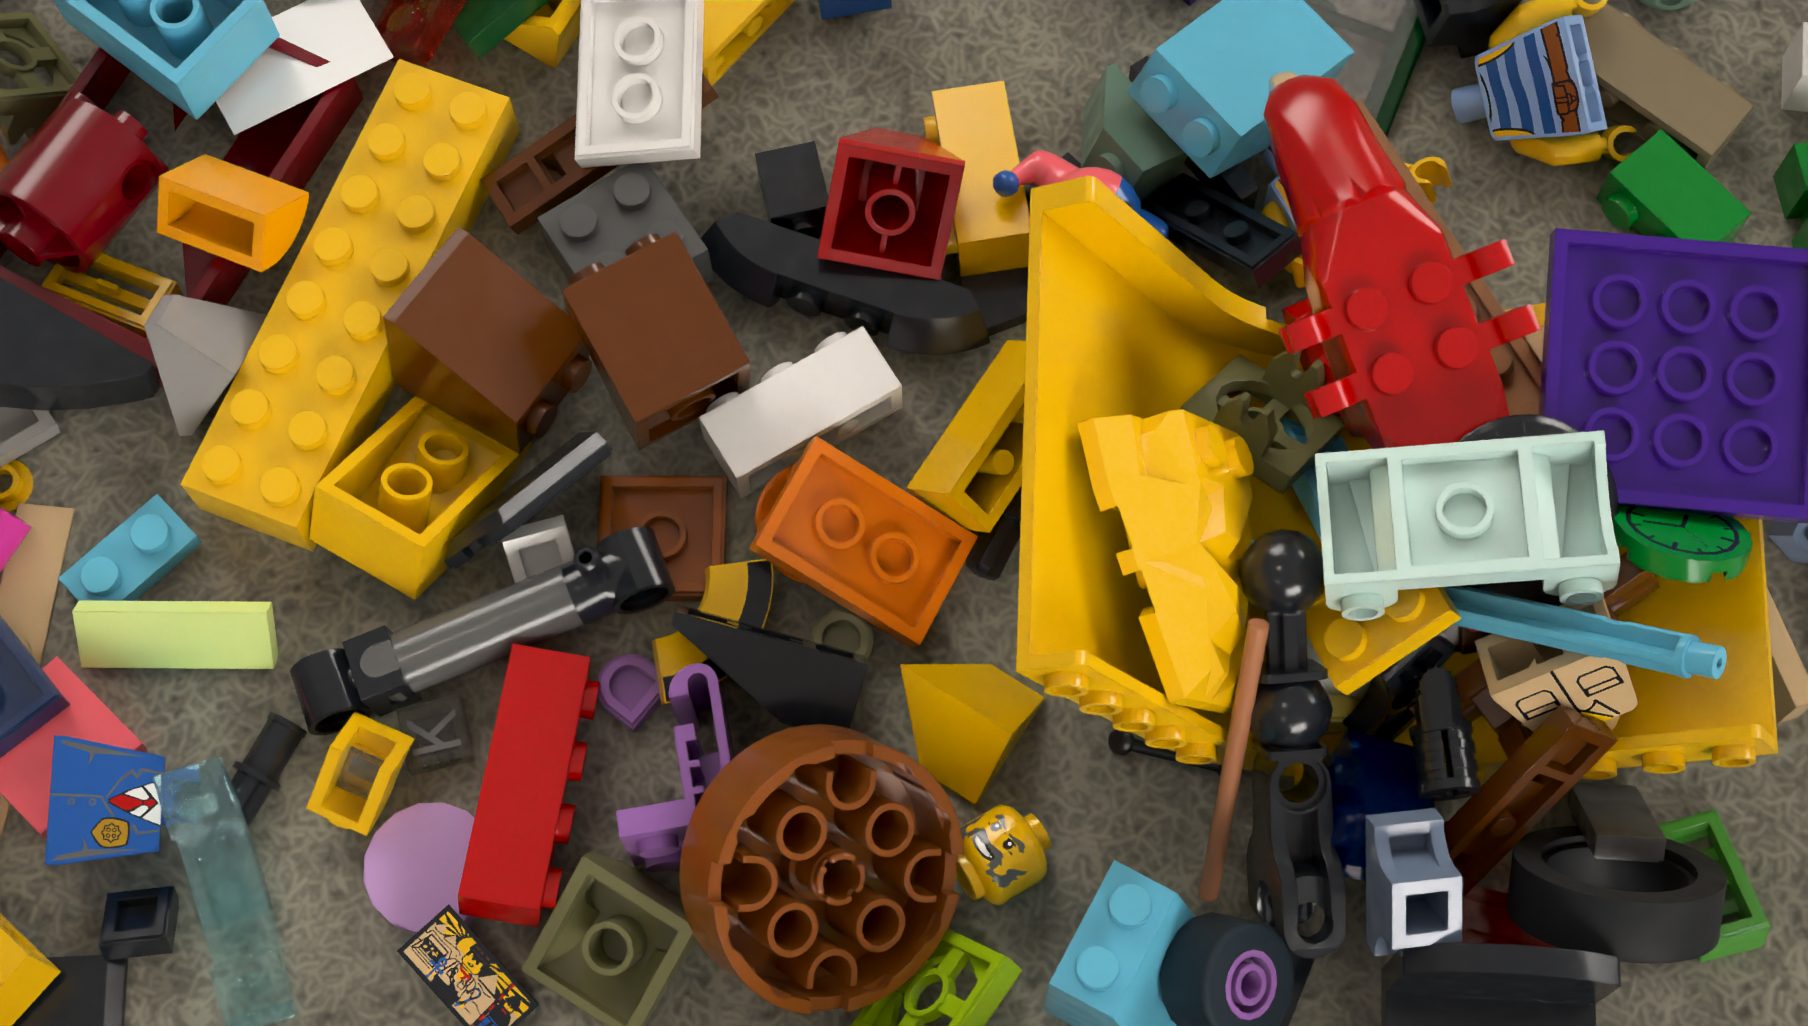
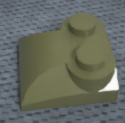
[521,851,698,1026]

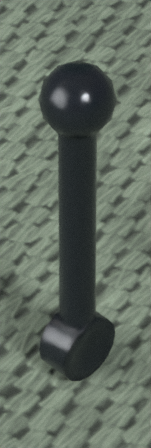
[1108,729,1243,776]

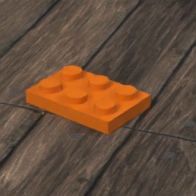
[749,436,978,649]

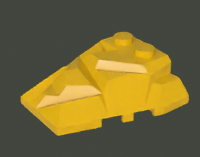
[1078,409,1254,714]

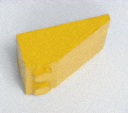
[309,396,532,600]

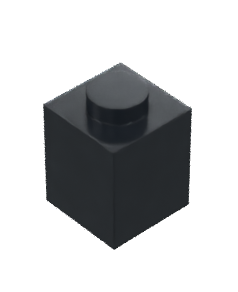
[755,141,828,239]

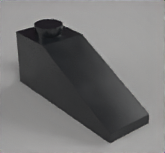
[671,604,868,729]

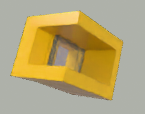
[306,711,415,836]

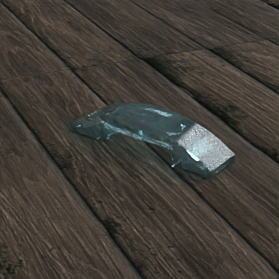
[152,756,297,1026]

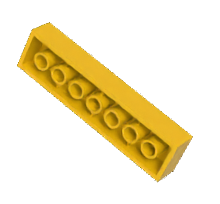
[180,59,520,552]

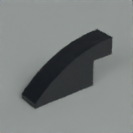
[0,278,160,410]

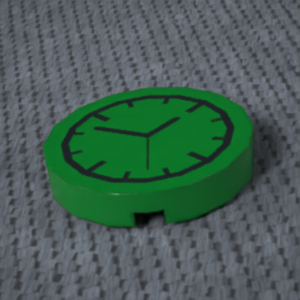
[1613,506,1752,583]

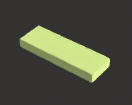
[72,600,278,669]

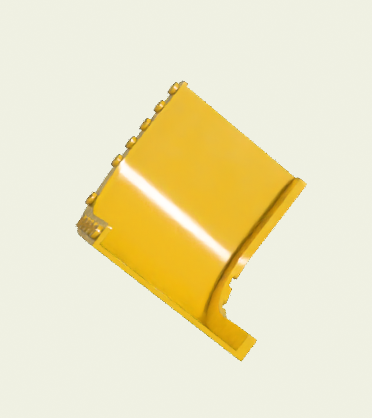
[1016,176,1778,786]

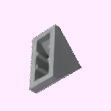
[144,294,267,436]

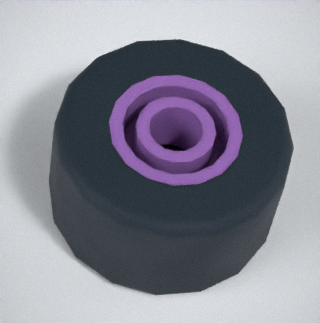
[1160,912,1294,1026]

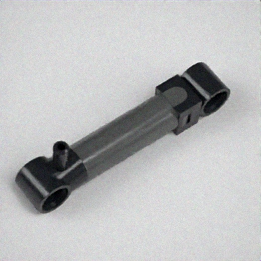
[290,527,675,735]

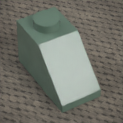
[1081,63,1188,201]

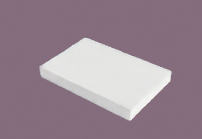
[575,0,704,168]

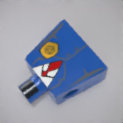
[45,735,204,866]

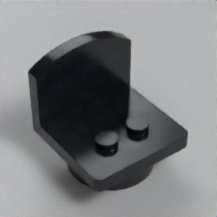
[1381,943,1621,1026]

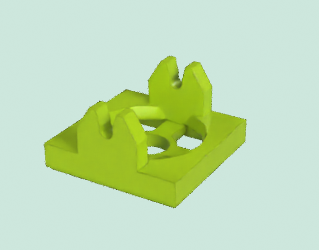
[851,929,1022,1026]

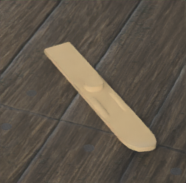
[0,503,75,839]

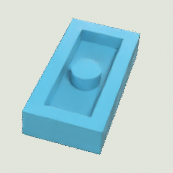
[58,494,202,601]

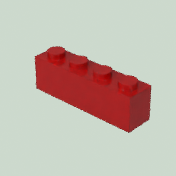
[458,643,600,928]

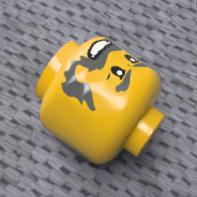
[956,805,1052,905]

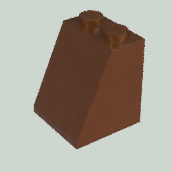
[383,227,592,454]
[562,231,750,450]

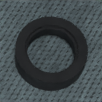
[1506,826,1727,964]

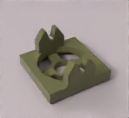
[0,12,80,145]
[1180,351,1345,494]

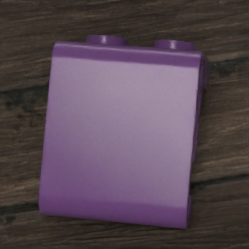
[616,663,735,872]

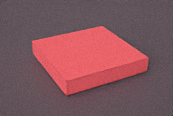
[0,656,147,840]

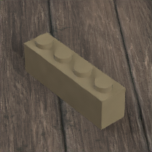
[1522,0,1754,170]

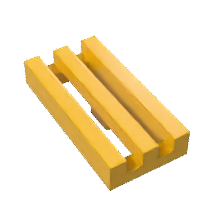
[41,253,182,339]

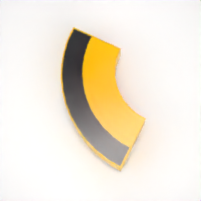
[652,559,774,705]

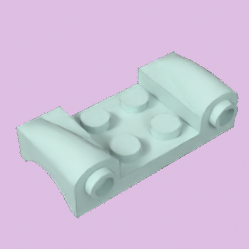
[1315,430,1620,621]

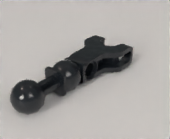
[1239,529,1346,959]

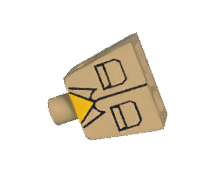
[1475,598,1638,732]

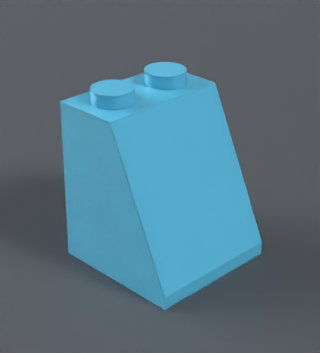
[1127,0,1355,179]
[1043,860,1195,1026]

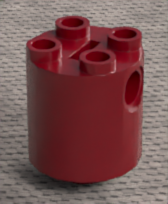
[0,91,169,273]

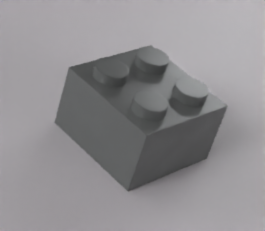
[537,162,714,284]

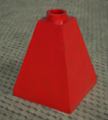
[817,127,965,280]

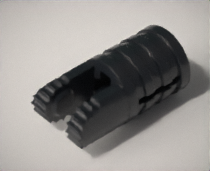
[1409,665,1481,801]

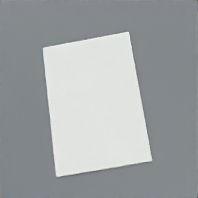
[216,0,394,135]

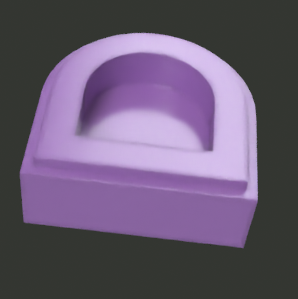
[597,654,661,733]

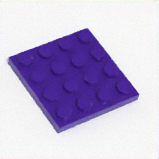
[1539,228,1808,524]

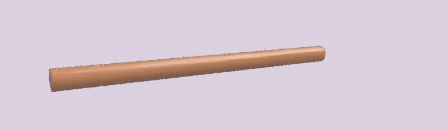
[1198,618,1270,902]

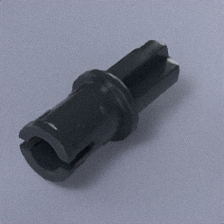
[966,485,1022,581]
[207,712,307,842]

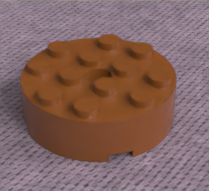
[679,724,964,1015]

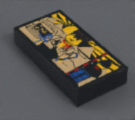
[397,904,539,1026]

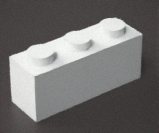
[699,326,903,499]

